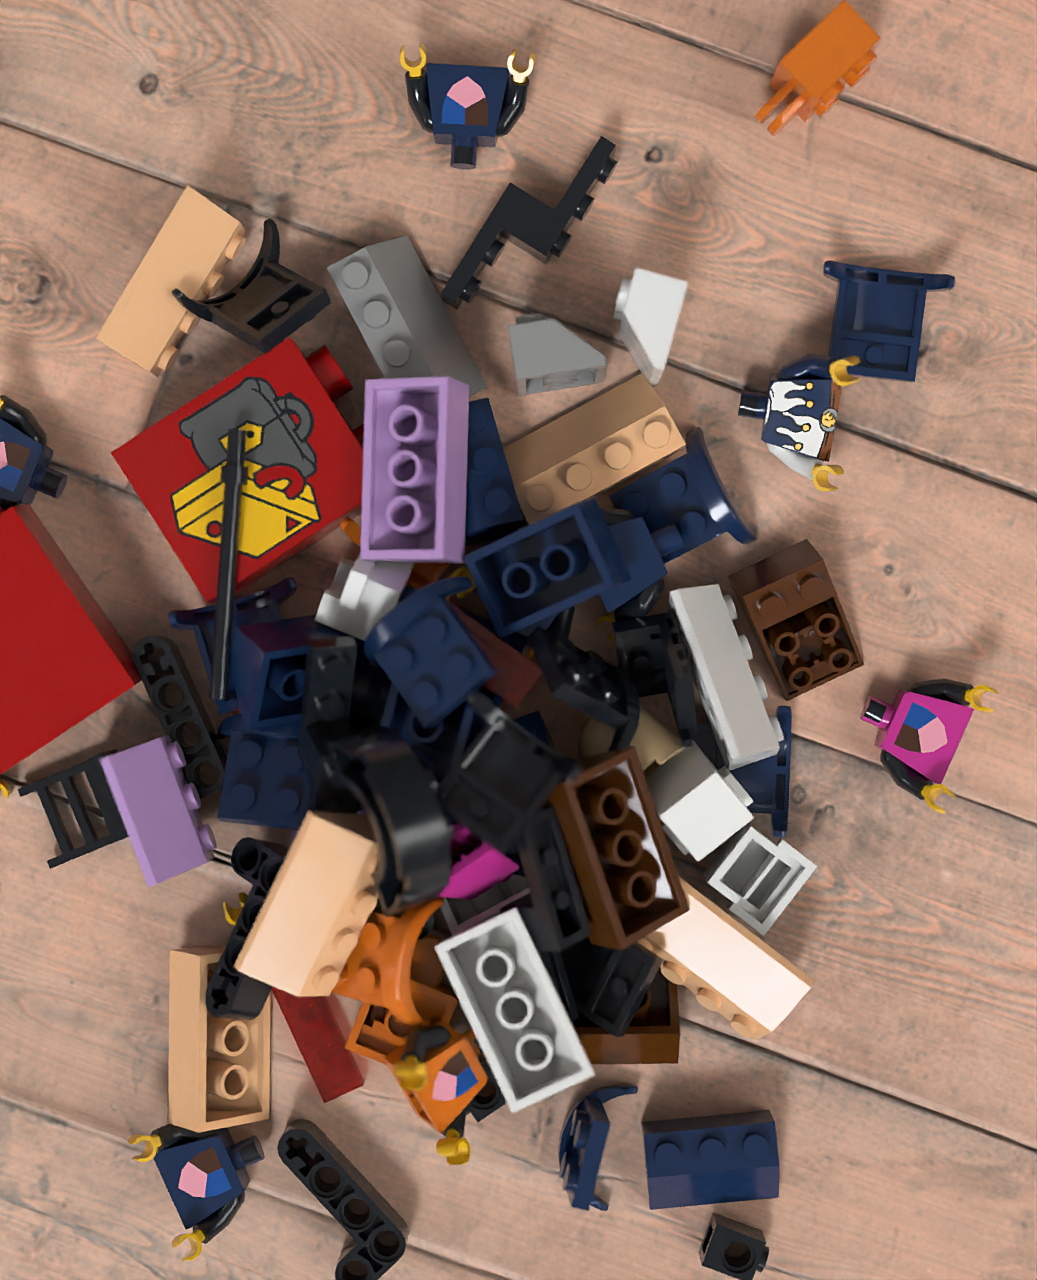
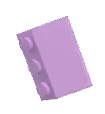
[100,735,217,887]

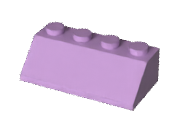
[360,376,469,563]

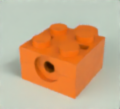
[755,0,881,136]
[345,934,459,1065]

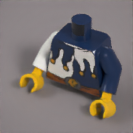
[738,354,860,492]

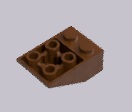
[728,539,864,701]

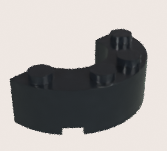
[327,725,453,917]

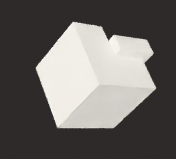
[314,551,415,641]
[646,740,754,862]
[702,823,817,936]

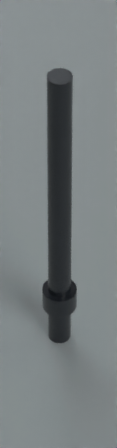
[209,429,248,699]

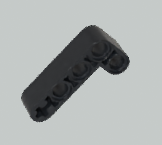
[133,636,227,799]
[205,837,290,1021]
[277,1119,409,1280]

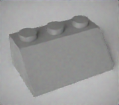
[508,314,607,396]

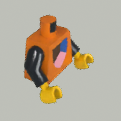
[383,1022,488,1165]

